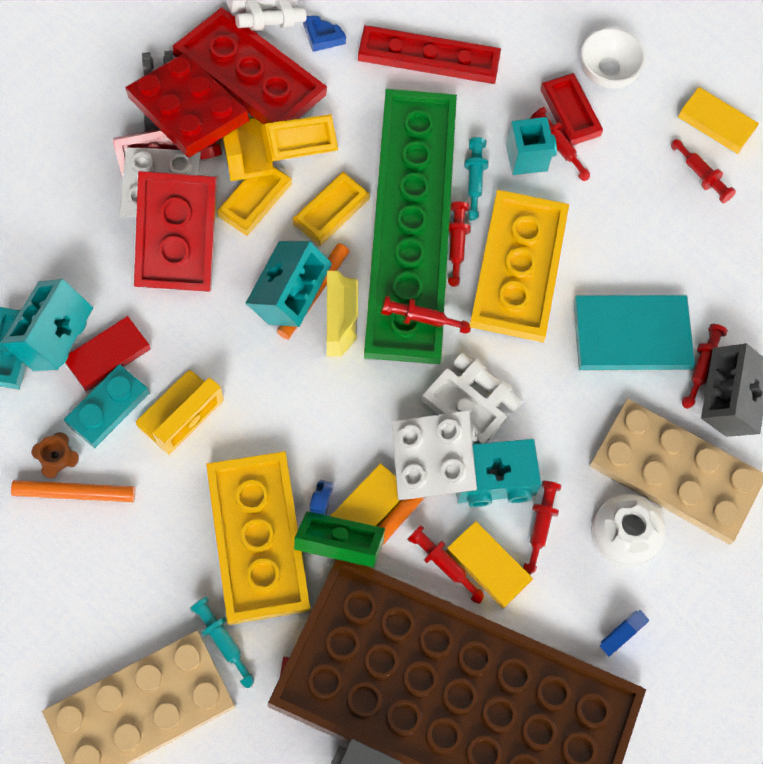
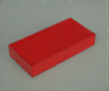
[540,73,603,146]
[65,316,151,392]

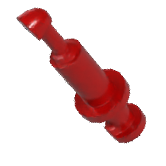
[530,107,590,181]
[671,139,736,204]
[448,201,471,287]
[381,295,471,334]
[682,324,728,409]
[523,480,562,575]
[407,525,484,604]

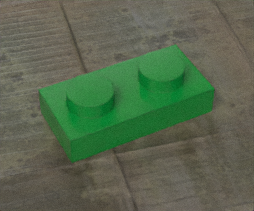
[294,511,385,568]

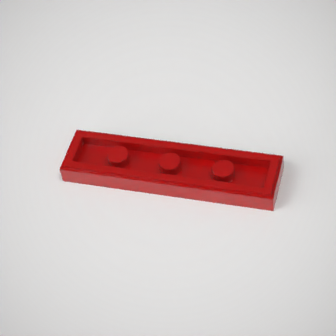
[358,25,501,84]

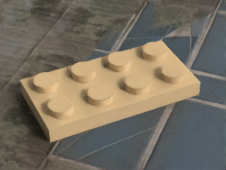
[590,398,763,545]
[42,630,236,764]

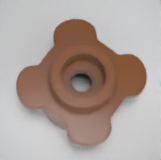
[31,432,79,478]

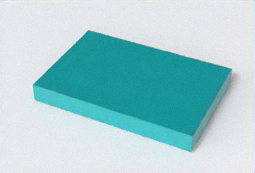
[573,295,695,370]

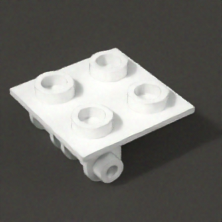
[119,147,201,218]
[392,410,477,500]

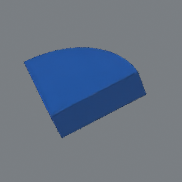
[303,16,346,52]
[309,480,334,515]
[599,610,650,657]

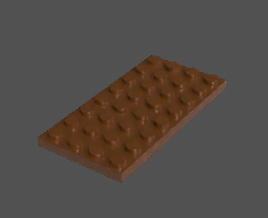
[268,559,647,764]

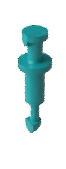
[464,137,489,221]
[190,596,254,688]

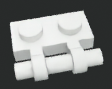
[225,0,306,31]
[421,353,523,444]

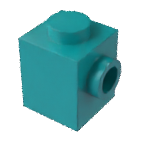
[506,117,557,175]

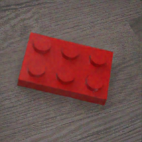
[125,52,249,158]
[134,171,217,292]

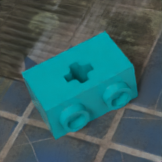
[245,241,332,327]
[1,278,93,371]
[456,439,542,507]

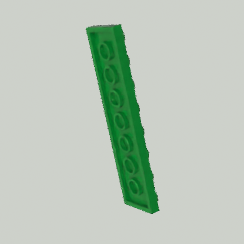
[364,89,457,365]

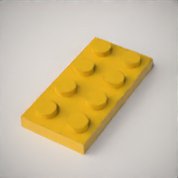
[470,190,569,343]
[206,451,311,625]

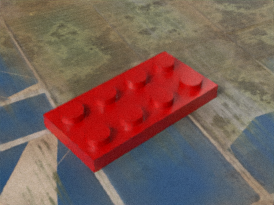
[173,7,327,124]

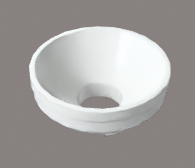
[580,28,645,88]
[591,494,665,568]

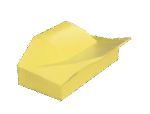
[327,271,358,356]

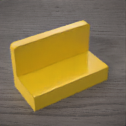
[222,118,274,181]
[136,370,224,455]

